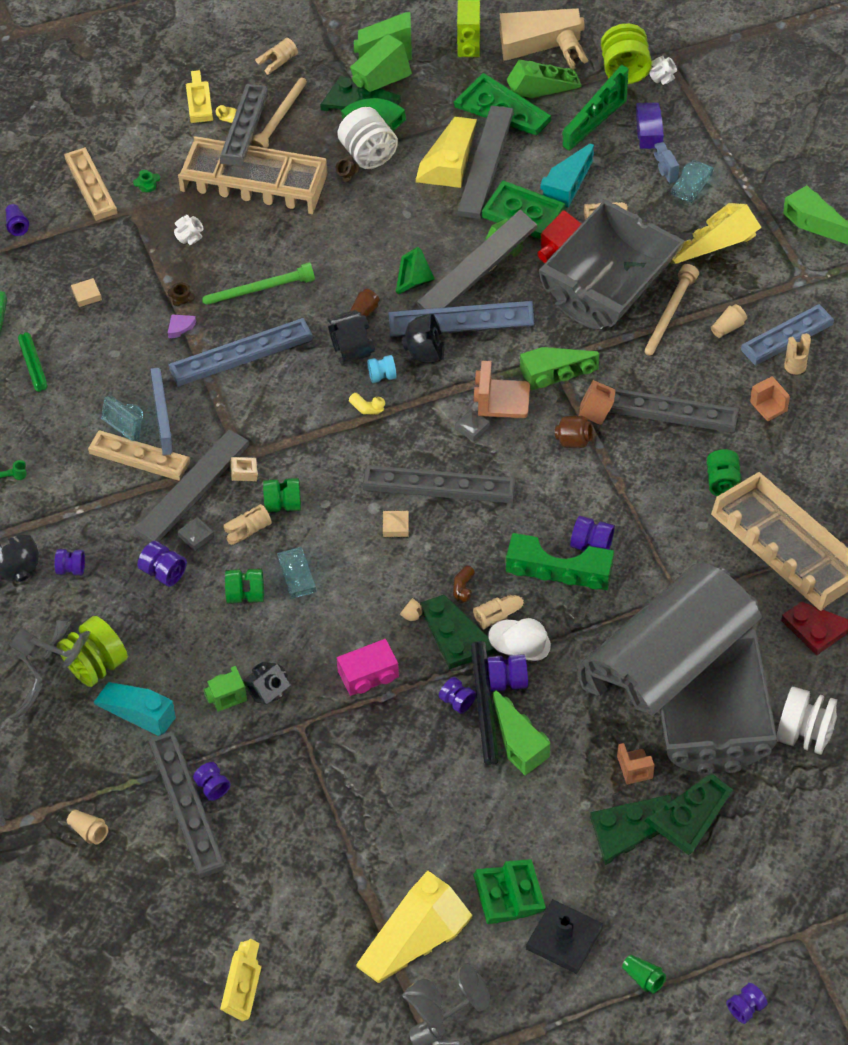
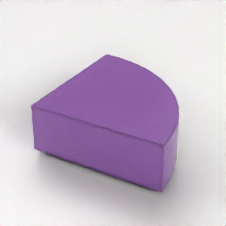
[168,315,196,338]

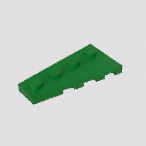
[562,64,629,151]
[454,73,551,136]

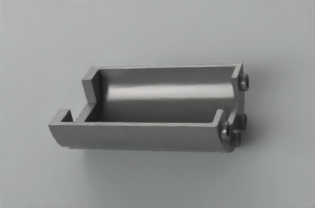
[578,563,762,715]

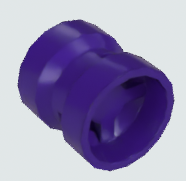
[55,549,85,576]
[439,677,476,714]
[193,762,231,801]
[726,983,768,1024]

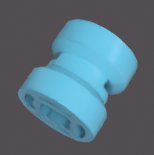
[367,355,397,383]

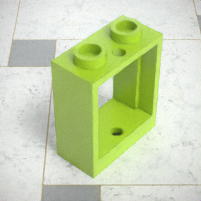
[457,0,480,57]

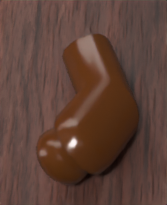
[453,566,475,602]

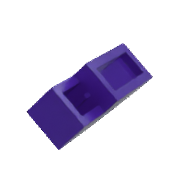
[636,102,664,149]

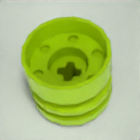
[601,23,652,84]
[57,616,128,687]

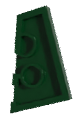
[320,76,401,111]
[420,595,498,670]
[644,773,733,855]
[590,795,672,865]

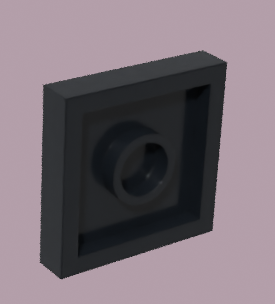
[526,899,603,974]

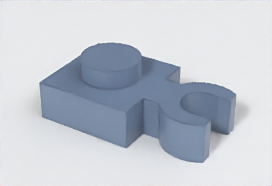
[654,142,679,184]

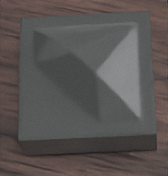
[455,409,490,442]
[178,517,214,551]

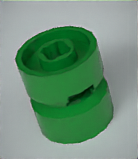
[706,449,742,496]
[263,478,301,513]
[225,568,264,604]

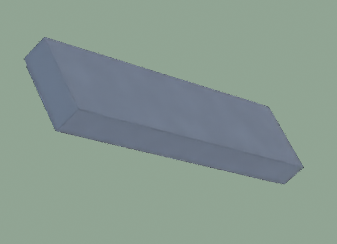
[741,304,834,366]
[151,368,172,456]

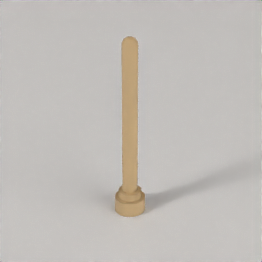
[250,78,307,148]
[645,264,699,356]

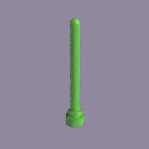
[202,262,315,305]

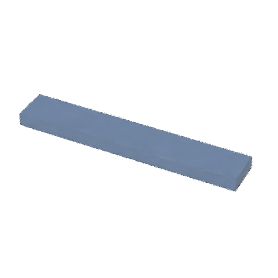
[388,301,534,337]
[168,318,313,387]

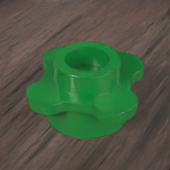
[133,170,160,192]

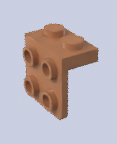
[474,361,530,418]

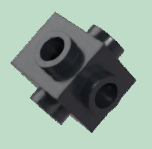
[242,662,291,704]

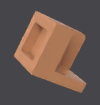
[750,376,790,421]
[579,380,615,424]
[617,743,654,785]

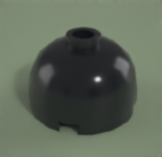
[402,314,444,363]
[0,535,39,583]

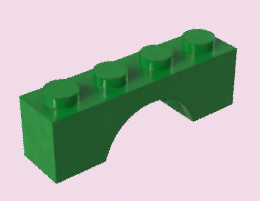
[506,533,614,590]

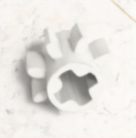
[649,56,677,85]
[174,215,203,245]

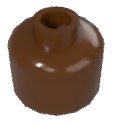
[555,416,593,448]

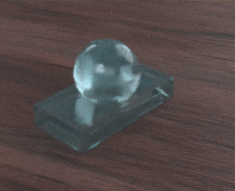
[671,159,714,203]
[101,396,143,441]
[277,547,316,599]

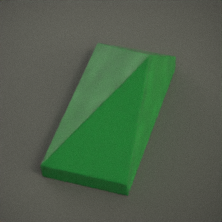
[396,247,435,294]

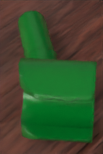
[0,460,26,480]

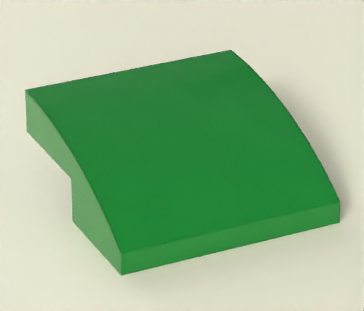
[473,859,546,924]

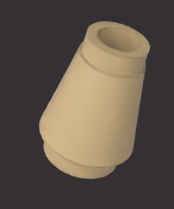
[711,304,747,338]
[67,810,108,844]

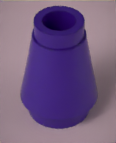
[5,204,29,236]

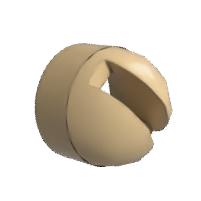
[400,598,423,621]

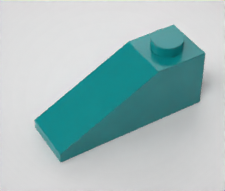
[540,144,594,208]
[94,682,176,736]

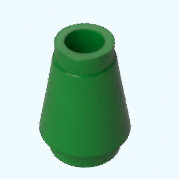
[622,954,666,994]

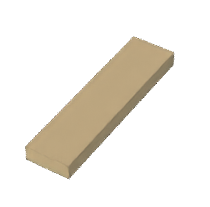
[64,147,117,221]
[88,430,190,481]

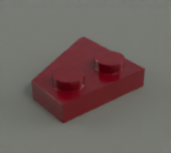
[781,602,848,656]

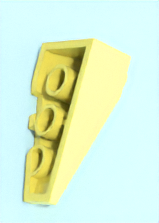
[416,117,477,188]
[670,203,761,264]
[356,871,472,983]

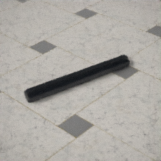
[471,641,498,765]

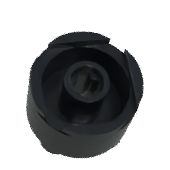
[327,310,375,365]

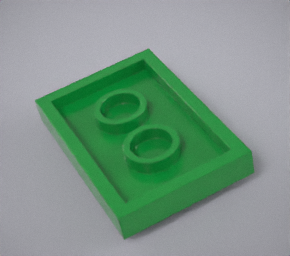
[482,181,565,239]

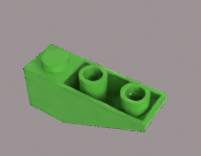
[507,60,582,98]
[783,185,848,245]
[520,347,599,391]
[493,690,550,776]

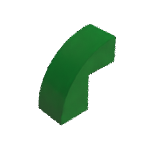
[341,98,406,132]

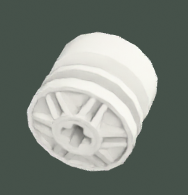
[337,107,398,169]
[777,686,837,755]

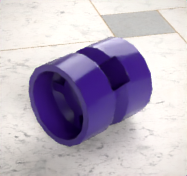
[570,516,615,551]
[137,540,187,587]
[487,654,528,692]

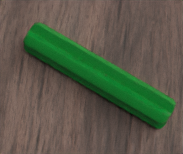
[18,332,48,392]

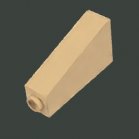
[500,8,584,61]

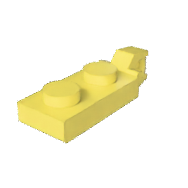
[186,70,213,123]
[220,939,262,1021]

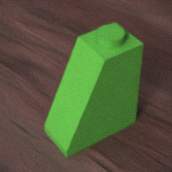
[354,12,412,60]
[350,34,412,92]

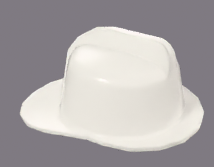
[489,618,551,661]

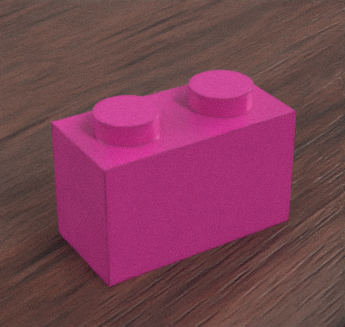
[337,639,399,696]

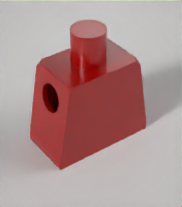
[537,210,581,263]

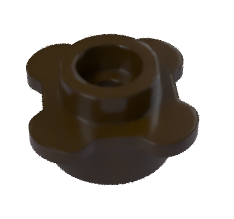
[336,155,360,183]
[167,282,195,306]

